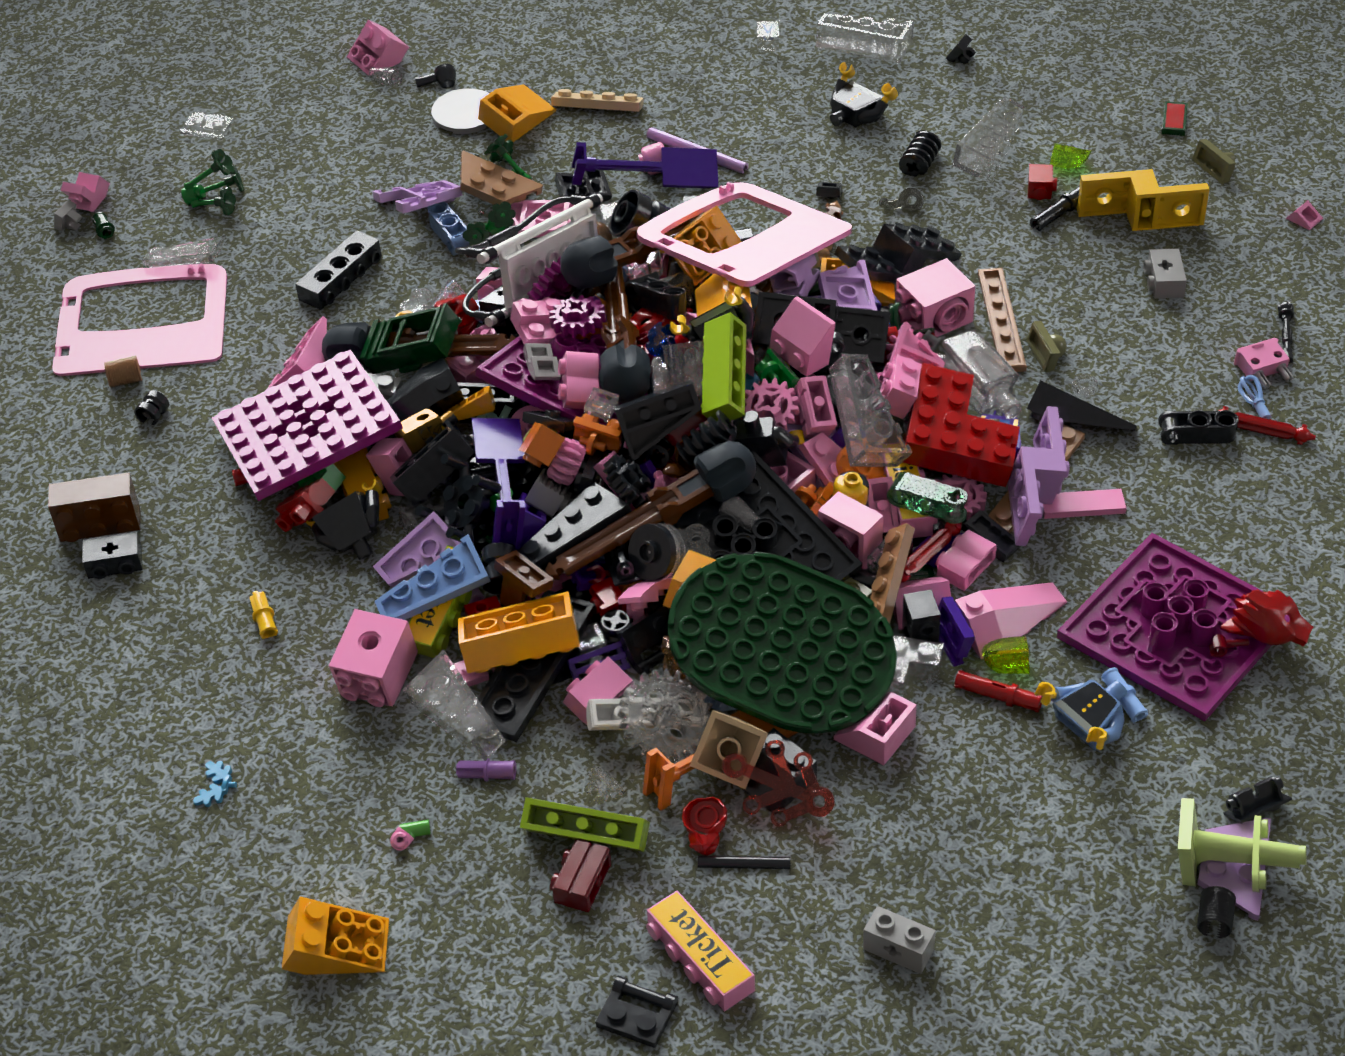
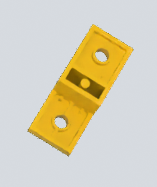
[1077,169,1209,231]

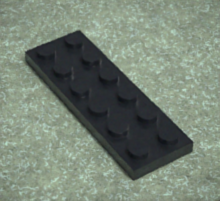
[464,590,597,742]

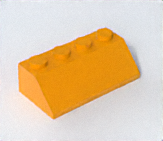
[458,591,580,673]

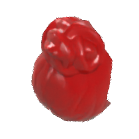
[682,796,727,856]

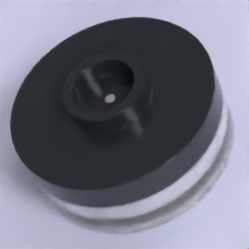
[628,523,685,581]

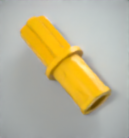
[250,591,278,639]

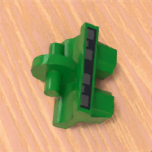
[754,348,800,389]

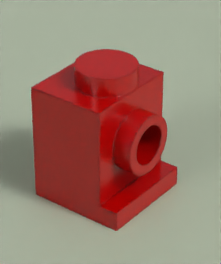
[589,577,627,625]

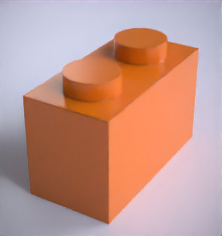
[519,422,565,468]

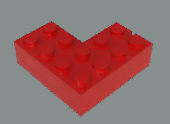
[900,363,1020,487]

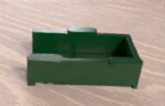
[360,303,462,374]

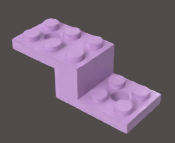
[1008,406,1069,546]

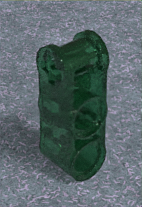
[886,471,968,524]

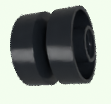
[609,189,670,238]

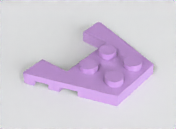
[372,180,462,213]

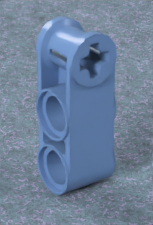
[427,201,470,256]

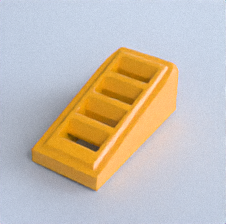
[444,385,496,421]

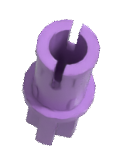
[456,758,516,782]

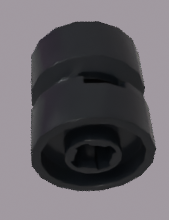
[481,542,516,595]

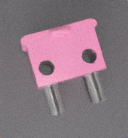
[1234,338,1294,389]

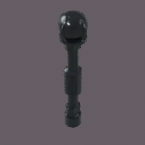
[1277,301,1294,363]

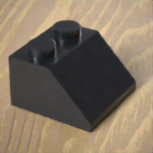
[738,728,817,815]

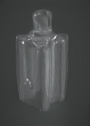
[942,330,1022,419]

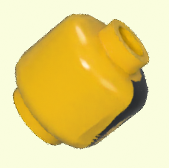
[833,471,869,506]

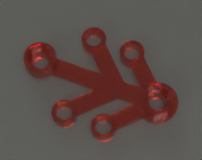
[722,740,835,827]

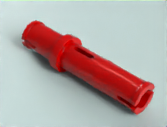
[954,670,1043,713]

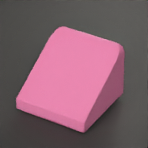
[1286,200,1324,230]

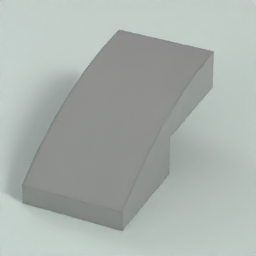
[523,343,561,380]

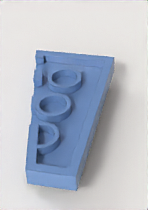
[375,534,490,620]

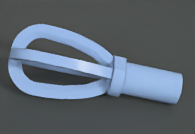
[1238,375,1271,419]

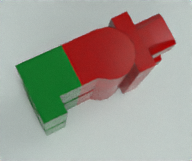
[275,464,346,532]

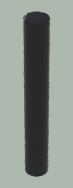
[698,855,790,869]

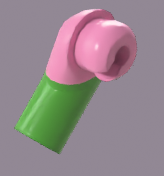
[390,819,431,851]

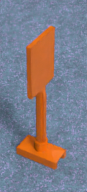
[643,710,798,811]

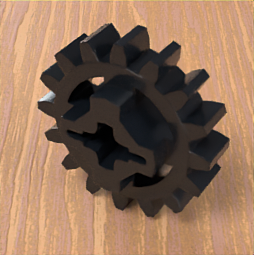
[603,454,652,509]

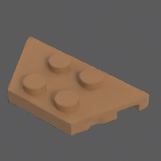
[460,150,543,205]

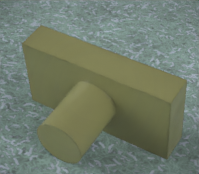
[1192,139,1236,184]

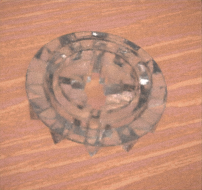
[651,357,668,393]

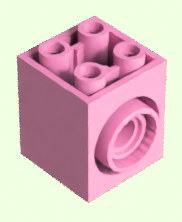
[895,258,975,337]
[329,609,418,707]

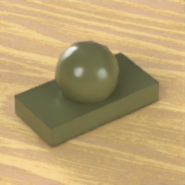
[1026,321,1067,372]

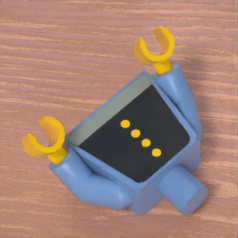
[1034,680,1127,751]

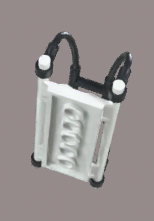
[455,194,603,327]

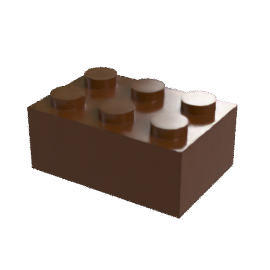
[48,472,141,542]

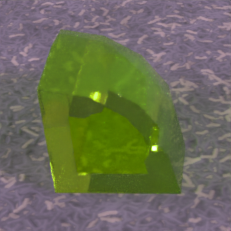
[1049,143,1091,169]
[982,636,1030,674]

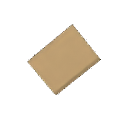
[690,710,768,789]

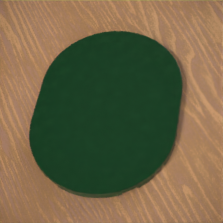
[668,552,897,734]

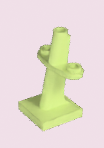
[1178,798,1306,892]

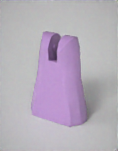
[770,254,820,297]

